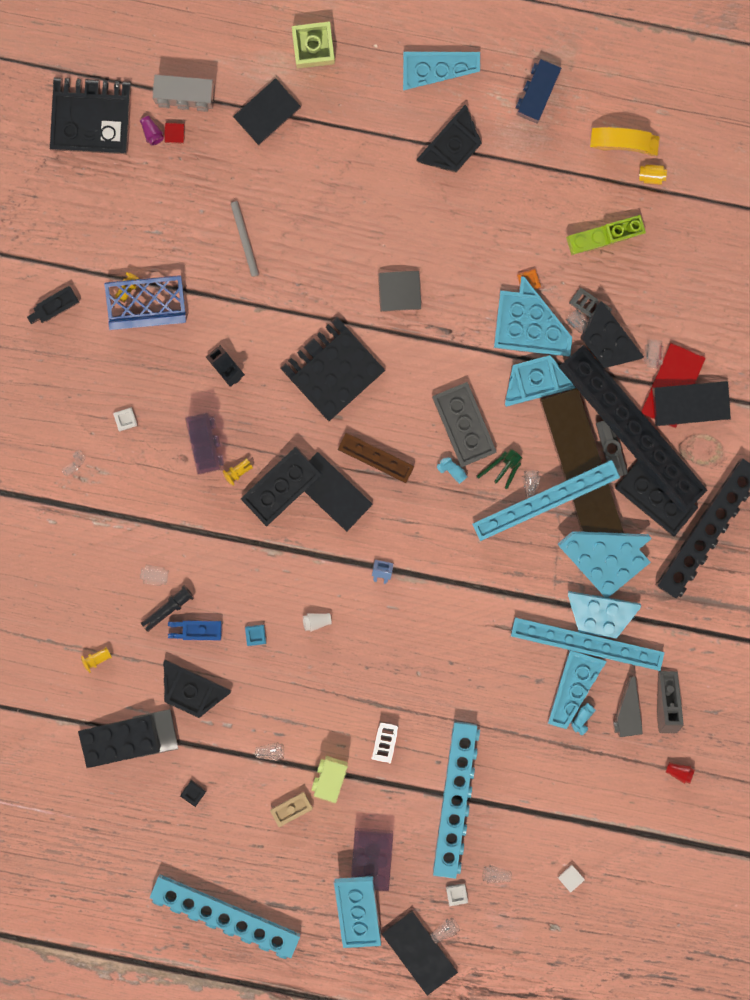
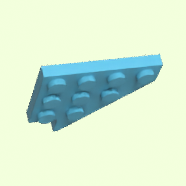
[494,276,572,357]
[558,531,652,598]

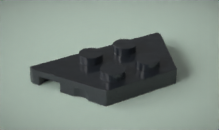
[416,105,482,173]
[580,300,644,368]
[163,659,232,718]

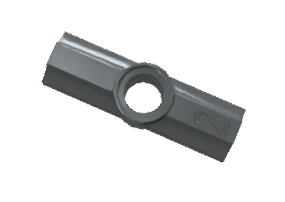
[596,421,627,476]

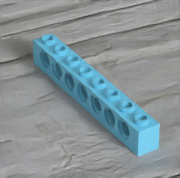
[433,721,480,879]
[149,874,301,959]

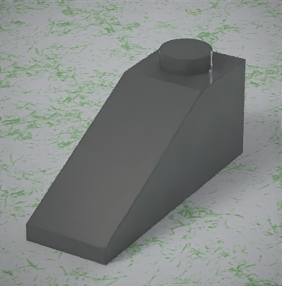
[657,671,684,733]
[613,676,643,737]

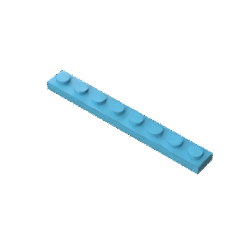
[472,460,621,541]
[511,617,665,671]

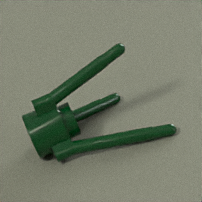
[477,449,523,489]

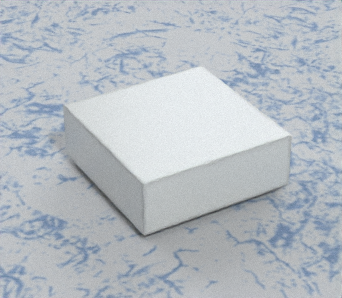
[101,121,121,142]
[113,407,138,432]
[558,865,585,893]
[446,883,468,906]

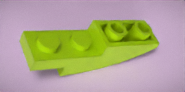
[566,215,646,255]

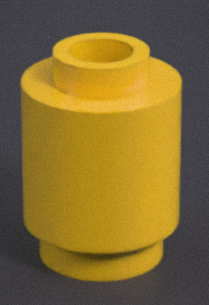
[639,164,667,185]

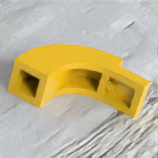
[590,127,660,156]

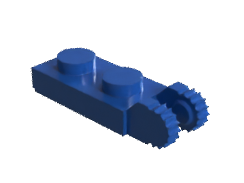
[168,621,222,641]

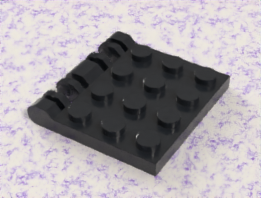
[50,77,131,155]
[280,317,385,422]

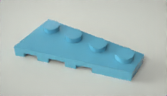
[548,650,607,729]

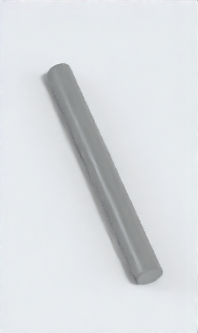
[230,201,259,277]

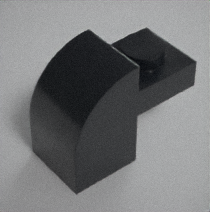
[206,345,245,387]

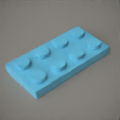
[334,877,382,948]

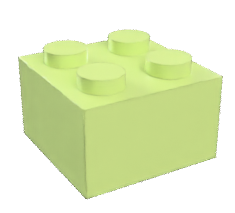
[292,22,335,69]
[312,756,348,803]

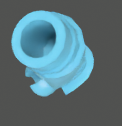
[437,457,468,484]
[571,703,596,735]

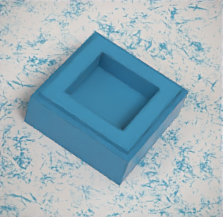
[245,625,266,646]

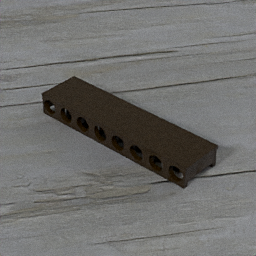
[540,389,624,533]

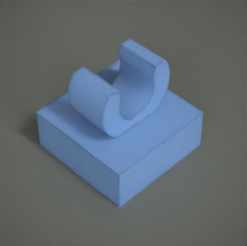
[372,560,394,584]

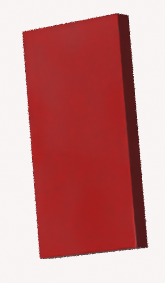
[641,343,706,428]

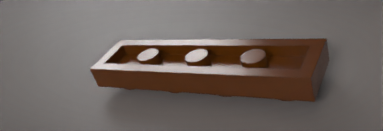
[337,433,415,483]

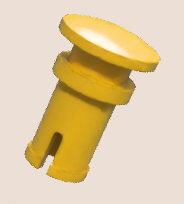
[115,272,139,303]
[222,458,253,486]
[81,647,112,673]

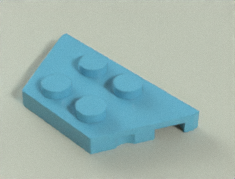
[505,355,576,407]
[568,591,641,639]

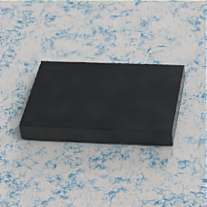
[233,78,301,146]

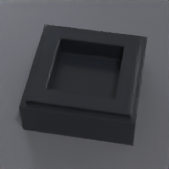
[180,780,207,807]

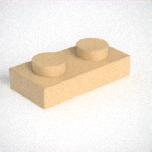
[270,792,313,827]

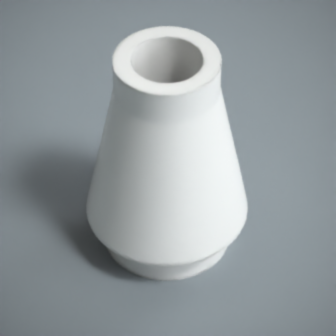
[302,613,332,632]

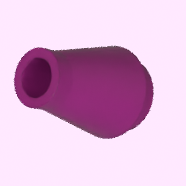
[140,116,164,146]

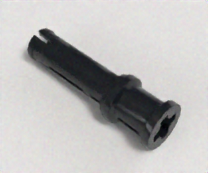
[141,585,194,632]

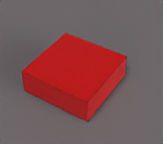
[164,123,185,144]

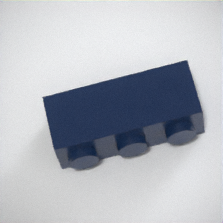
[515,59,562,124]

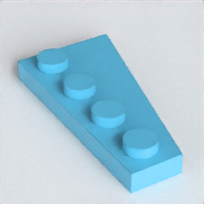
[403,52,480,90]

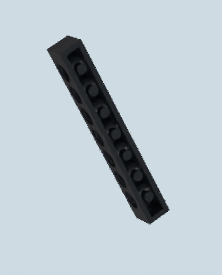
[655,458,750,599]

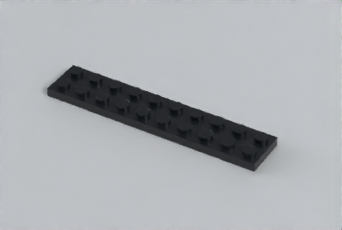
[559,345,708,513]

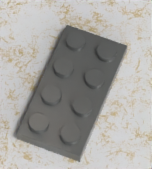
[432,382,497,467]

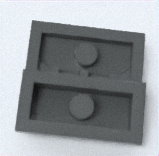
[378,271,421,312]
[133,709,179,757]

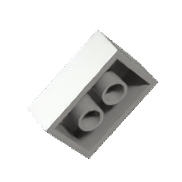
[152,75,215,112]

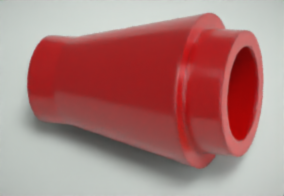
[665,762,695,784]

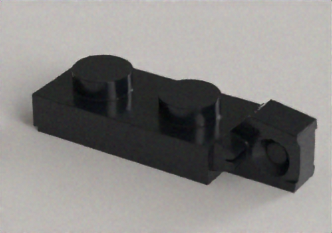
[27,286,80,325]

